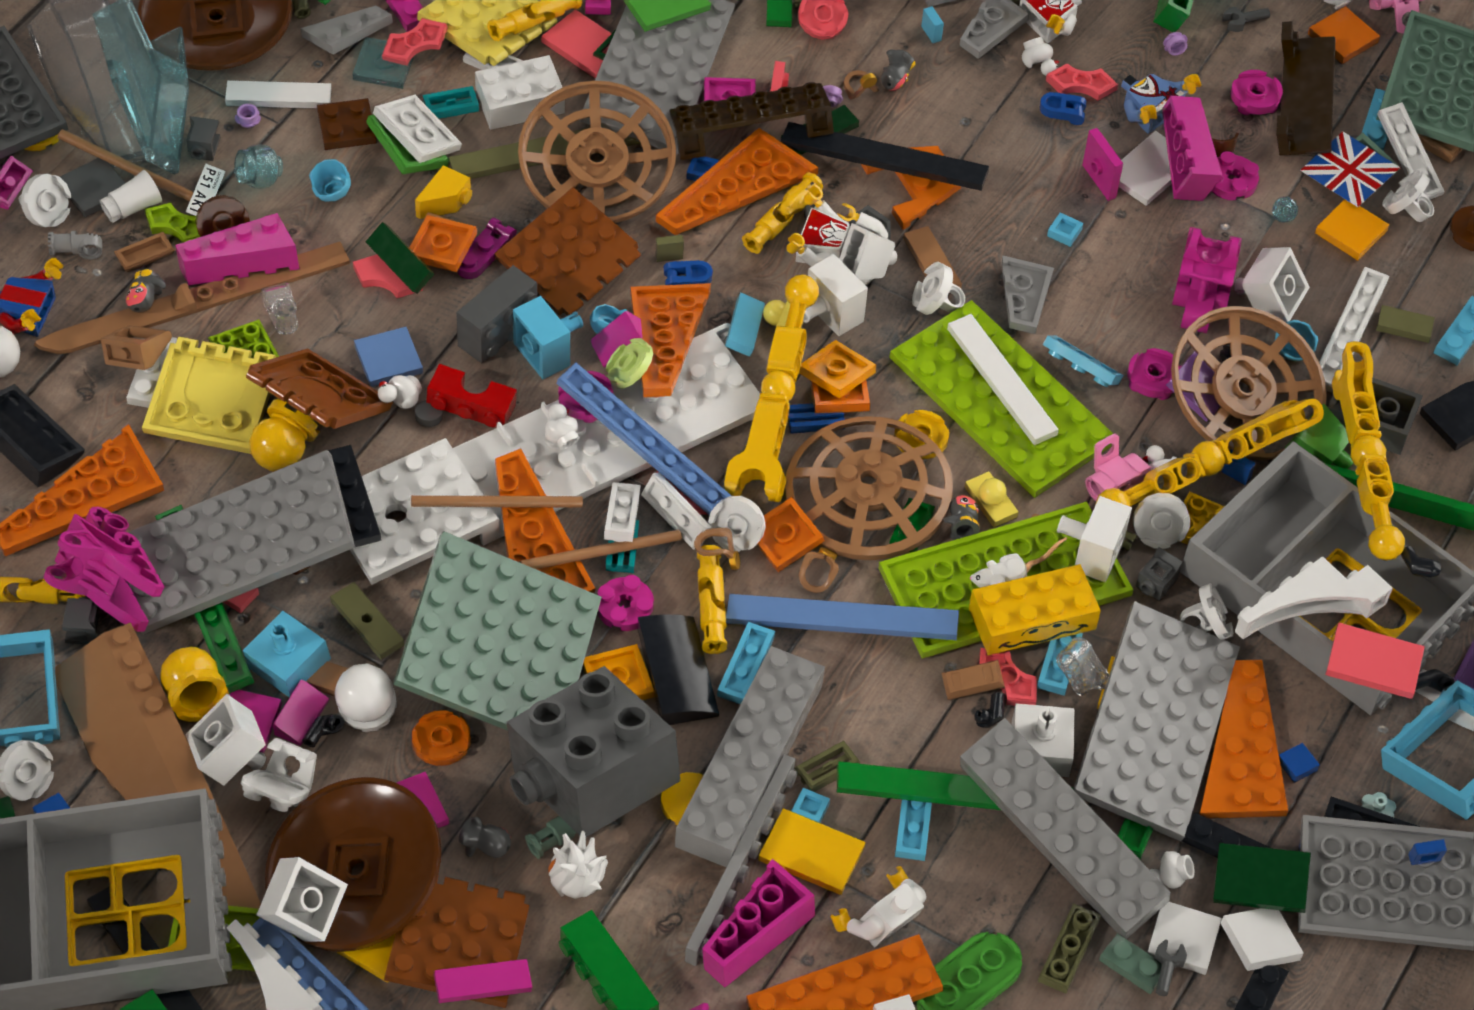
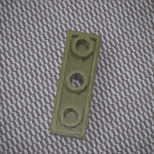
[330,582,405,660]
[1038,903,1102,994]

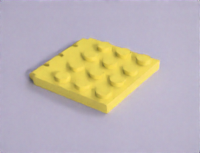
[417,0,557,66]
[142,337,276,454]

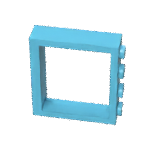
[0,629,60,748]
[1381,680,1474,820]

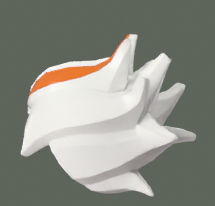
[548,831,608,899]

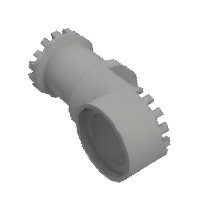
[48,231,102,260]

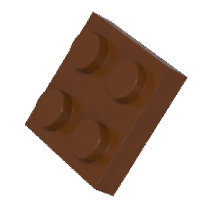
[317,98,377,150]

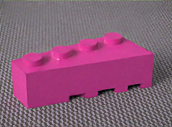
[1162,96,1222,201]
[175,213,299,286]
[702,859,815,988]

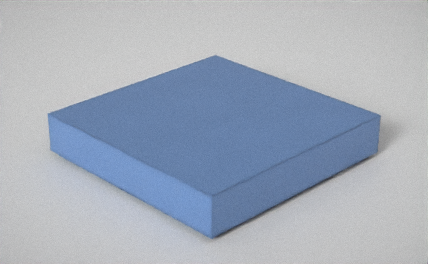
[354,327,423,387]

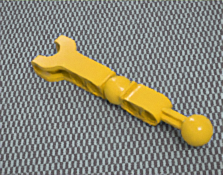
[724,274,819,502]
[1332,341,1405,561]
[1095,399,1324,507]

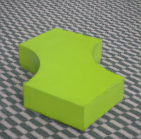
[145,203,200,243]

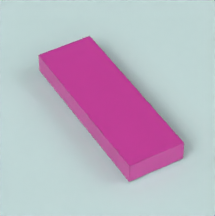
[434,959,532,1003]

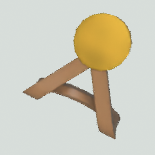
[844,70,879,99]
[694,528,740,570]
[799,547,839,593]

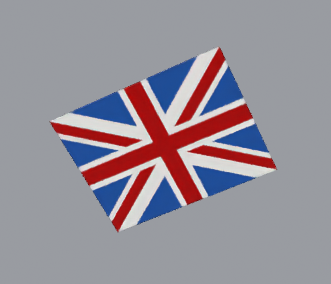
[1300,131,1400,207]

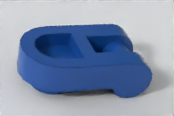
[1039,92,1087,125]
[663,260,713,285]

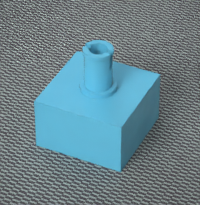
[513,296,583,380]
[243,611,331,697]

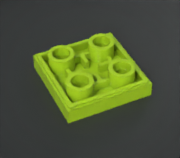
[208,319,279,358]

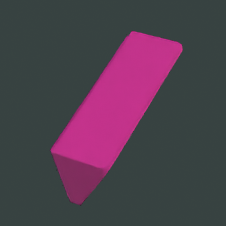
[0,156,33,210]
[591,311,643,368]
[273,679,329,746]

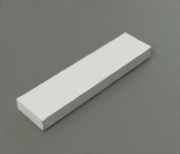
[225,80,332,108]
[1377,102,1445,199]

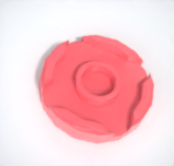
[797,0,849,40]

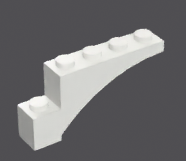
[1235,556,1393,639]
[227,919,323,1010]

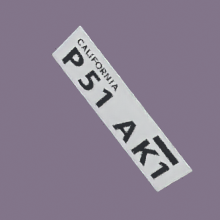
[186,164,226,216]

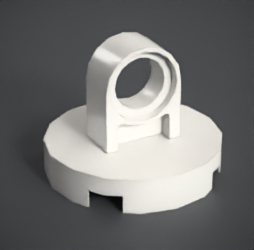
[1382,170,1434,222]
[18,174,71,227]
[912,262,965,315]
[1133,493,1190,549]
[708,496,766,552]
[1180,583,1234,640]
[0,740,54,801]

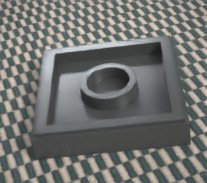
[60,158,125,217]

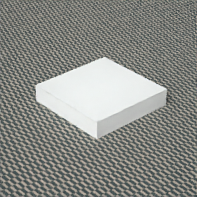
[1147,902,1221,975]
[1221,908,1304,971]

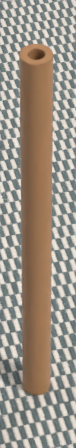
[58,129,194,202]
[411,495,583,508]
[519,529,682,569]

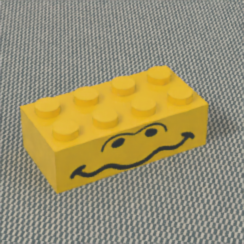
[969,564,1101,655]

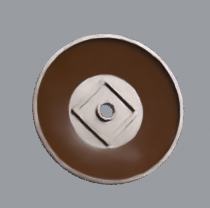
[138,0,292,70]
[265,777,441,952]

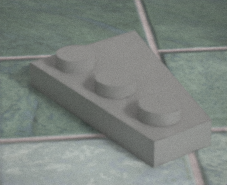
[960,0,1029,59]
[300,5,393,55]
[1001,255,1054,334]

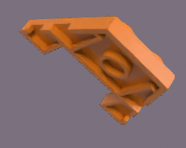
[861,146,961,230]

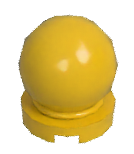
[249,399,320,472]
[160,646,229,722]

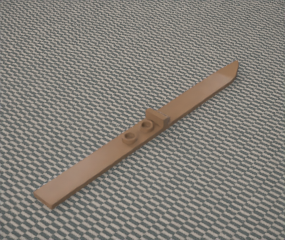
[34,241,350,354]

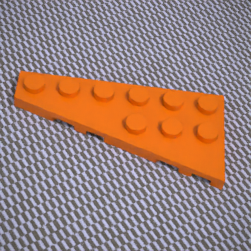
[0,424,164,556]
[1199,660,1288,818]

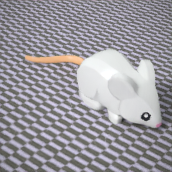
[970,537,1067,588]

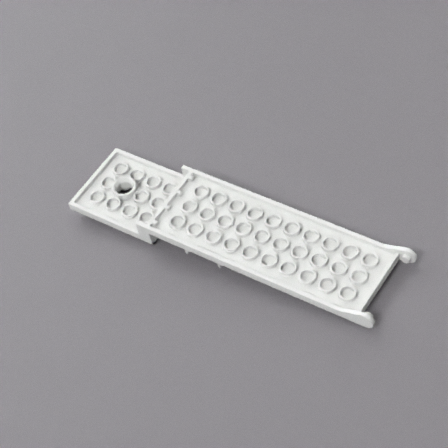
[350,323,760,585]

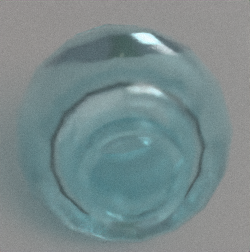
[234,144,283,189]

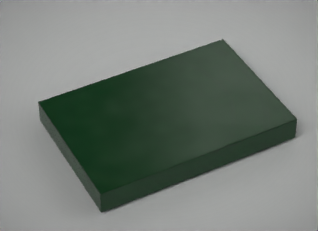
[1213,843,1311,913]

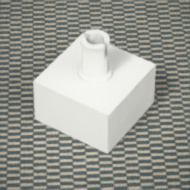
[1234,247,1310,322]
[803,254,868,336]
[1057,496,1132,583]
[185,694,266,786]
[1012,703,1074,777]
[257,857,348,942]

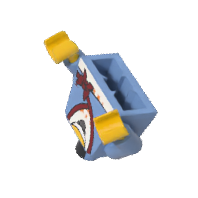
[1121,74,1202,134]

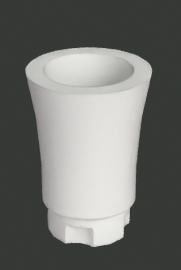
[100,170,162,223]

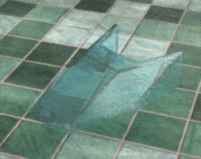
[92,0,189,175]

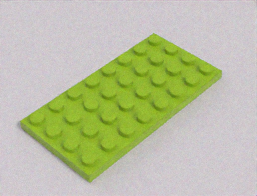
[889,300,1113,498]
[878,501,1133,659]

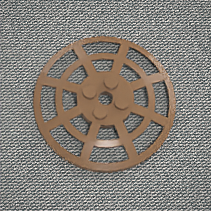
[518,81,676,223]
[1171,306,1327,461]
[785,416,953,560]

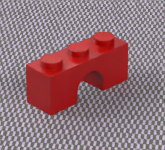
[426,364,517,428]

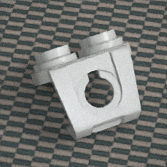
[241,738,317,812]

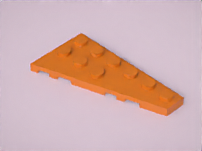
[656,128,819,235]
[630,283,711,398]
[495,448,595,593]

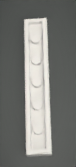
[1319,267,1389,393]
[947,314,1059,445]

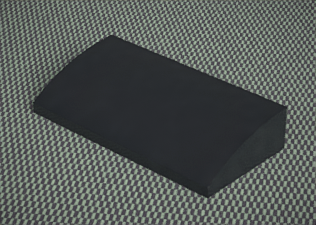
[0,384,85,487]
[637,614,719,725]

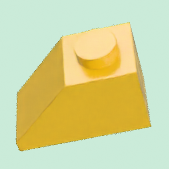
[415,165,472,219]

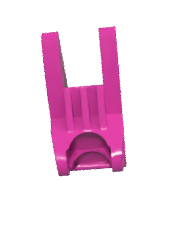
[1172,227,1242,334]
[43,507,164,632]

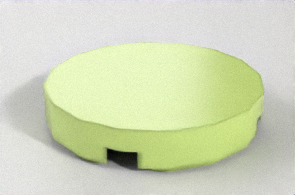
[606,338,653,389]

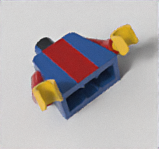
[0,258,64,337]

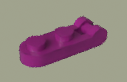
[457,217,517,279]

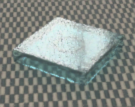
[353,37,414,89]

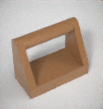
[100,325,172,370]

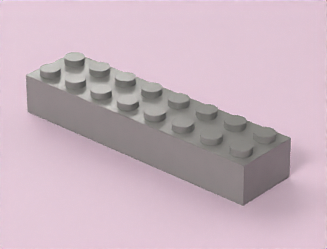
[675,646,825,867]
[960,718,1171,939]

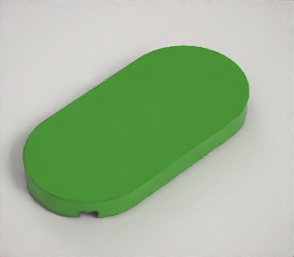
[916,932,1022,1010]

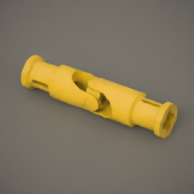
[487,0,582,42]
[742,172,824,254]
[697,545,727,654]
[0,576,86,604]

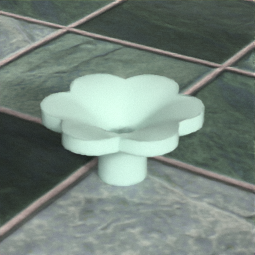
[1361,792,1396,817]

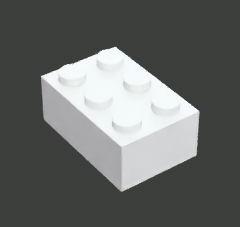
[475,55,565,130]

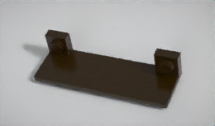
[1276,21,1336,156]
[669,82,834,160]

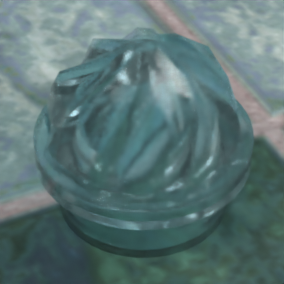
[1272,196,1298,222]

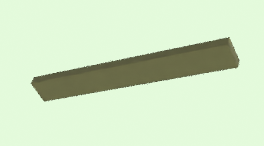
[449,127,641,179]

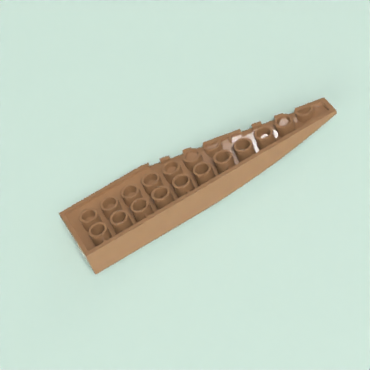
[55,623,261,909]

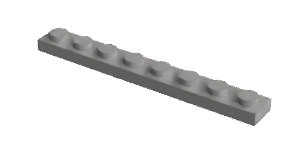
[685,754,798,966]

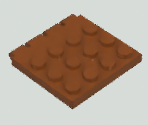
[494,187,641,316]
[246,348,393,429]
[384,875,530,1008]

